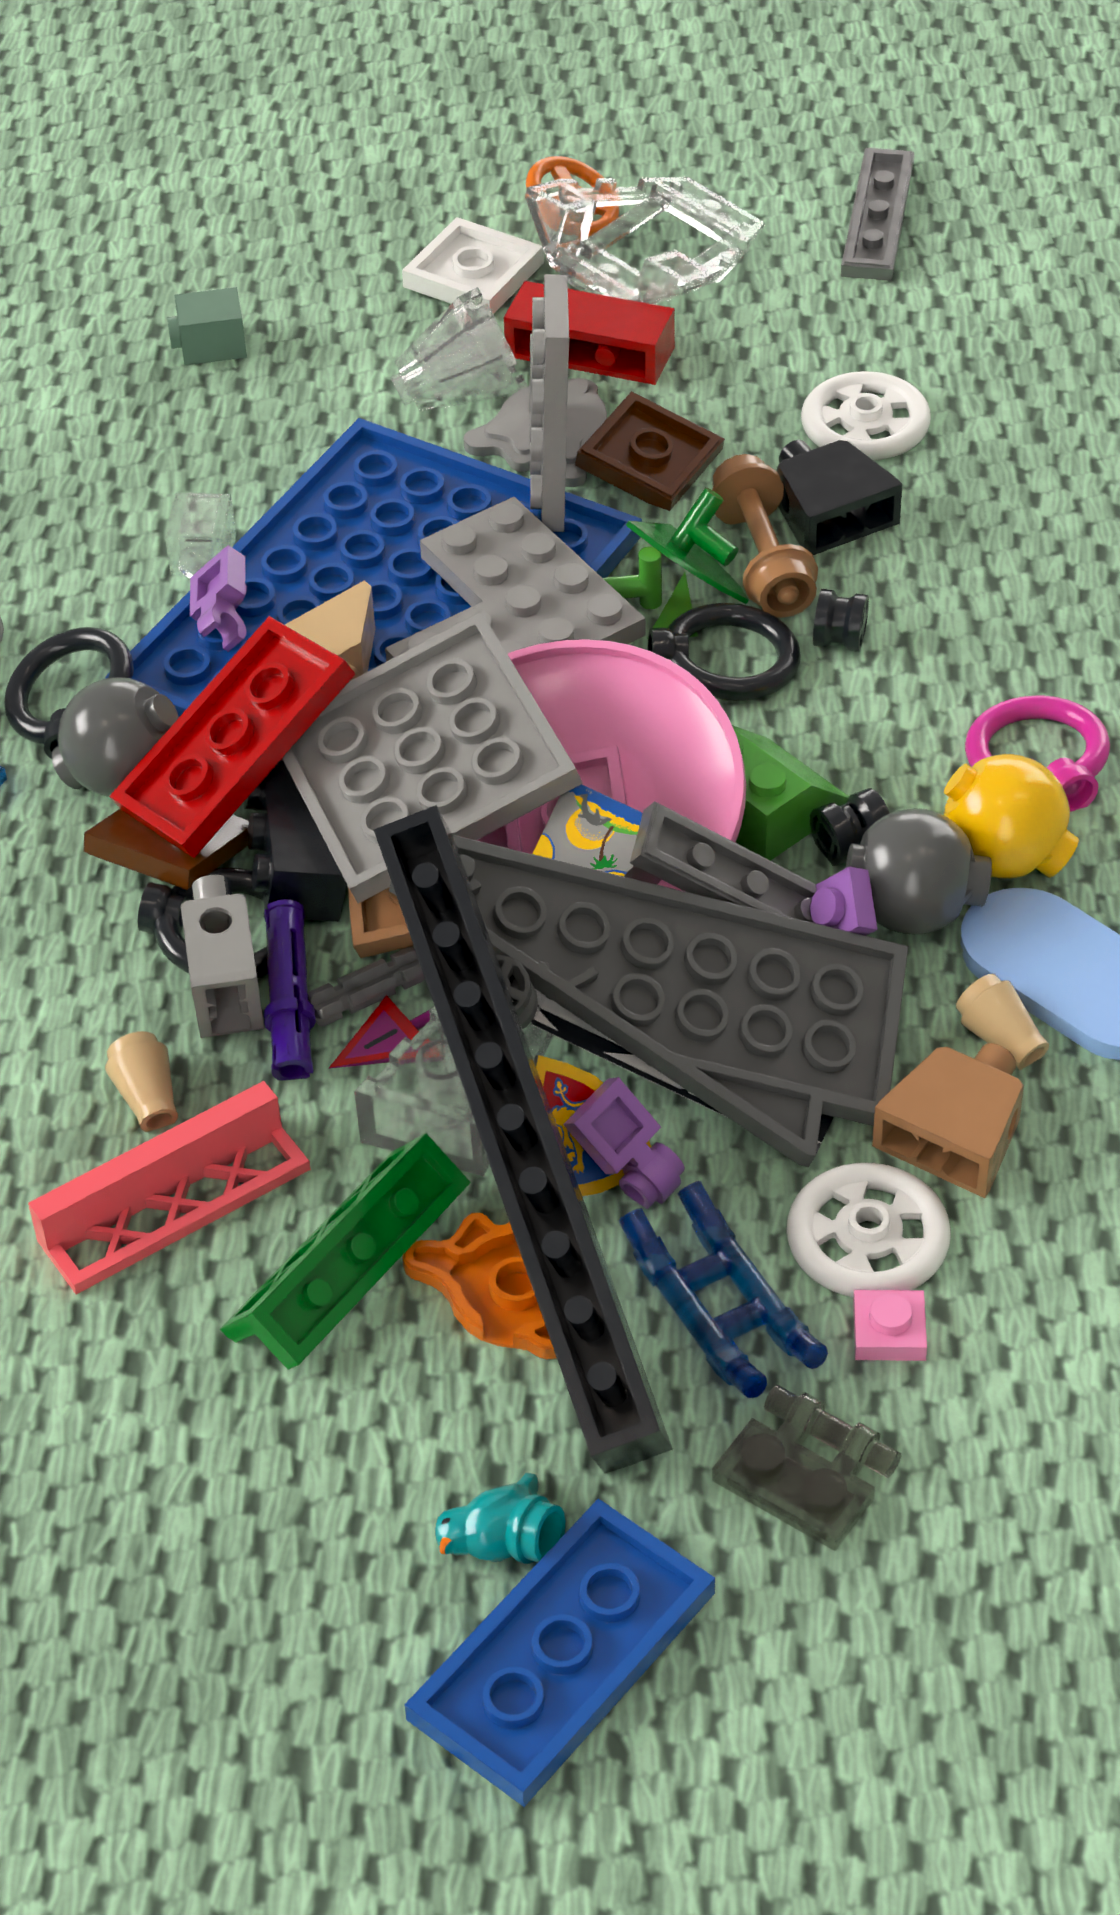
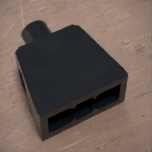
[777,440,902,555]

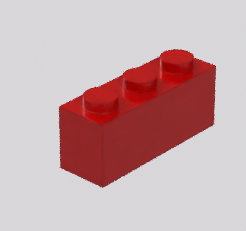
[504,281,675,385]

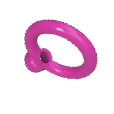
[965,695,1110,812]

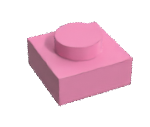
[853,1290,927,1361]

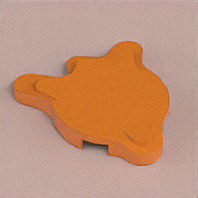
[402,1213,557,1359]

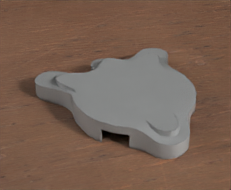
[463,378,607,487]

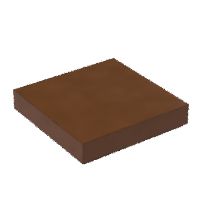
[575,391,725,511]
[83,809,249,890]

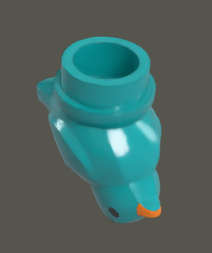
[435,1473,566,1564]

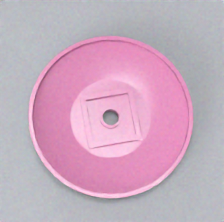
[476,639,746,891]

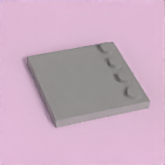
[282,611,583,904]

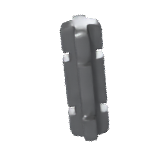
[308,947,425,1026]

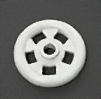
[801,371,931,460]
[787,1163,951,1297]

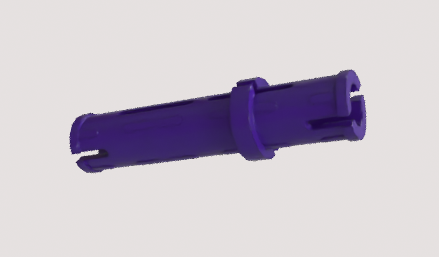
[264,899,316,1081]

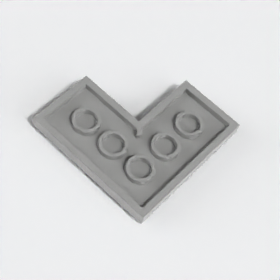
[529,274,569,532]
[385,497,646,662]

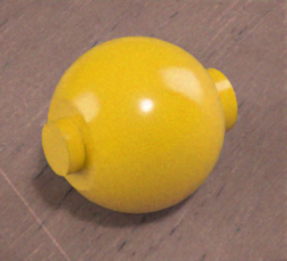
[944,754,1079,879]

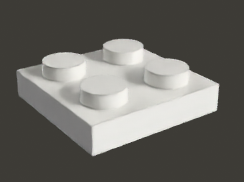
[402,217,544,317]

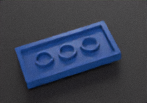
[404,1498,715,1807]

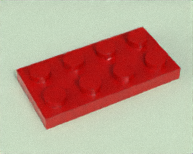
[109,616,355,858]

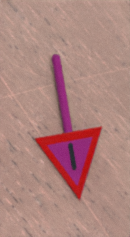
[329,995,439,1069]

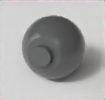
[52,677,178,797]
[846,808,992,935]

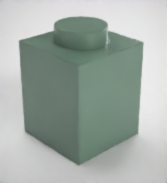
[167,287,247,365]

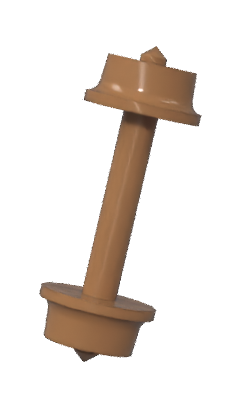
[712,454,818,618]

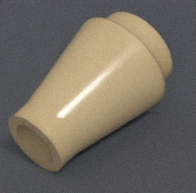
[956,974,1049,1070]
[105,1031,178,1132]

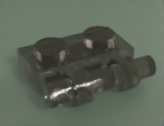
[712,1385,901,1551]

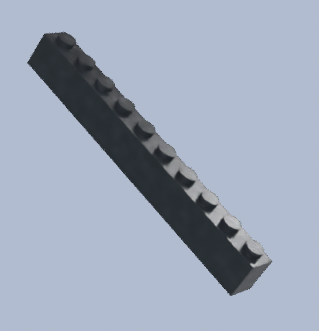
[373,805,673,1474]

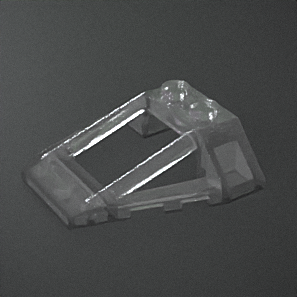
[525,177,765,305]

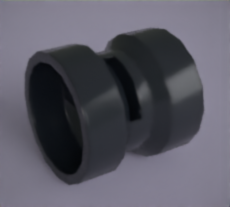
[810,788,890,866]

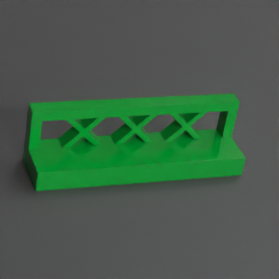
[220,1133,471,1370]

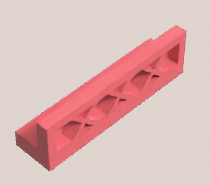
[28,1081,311,1294]

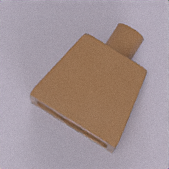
[872,1043,1024,1198]

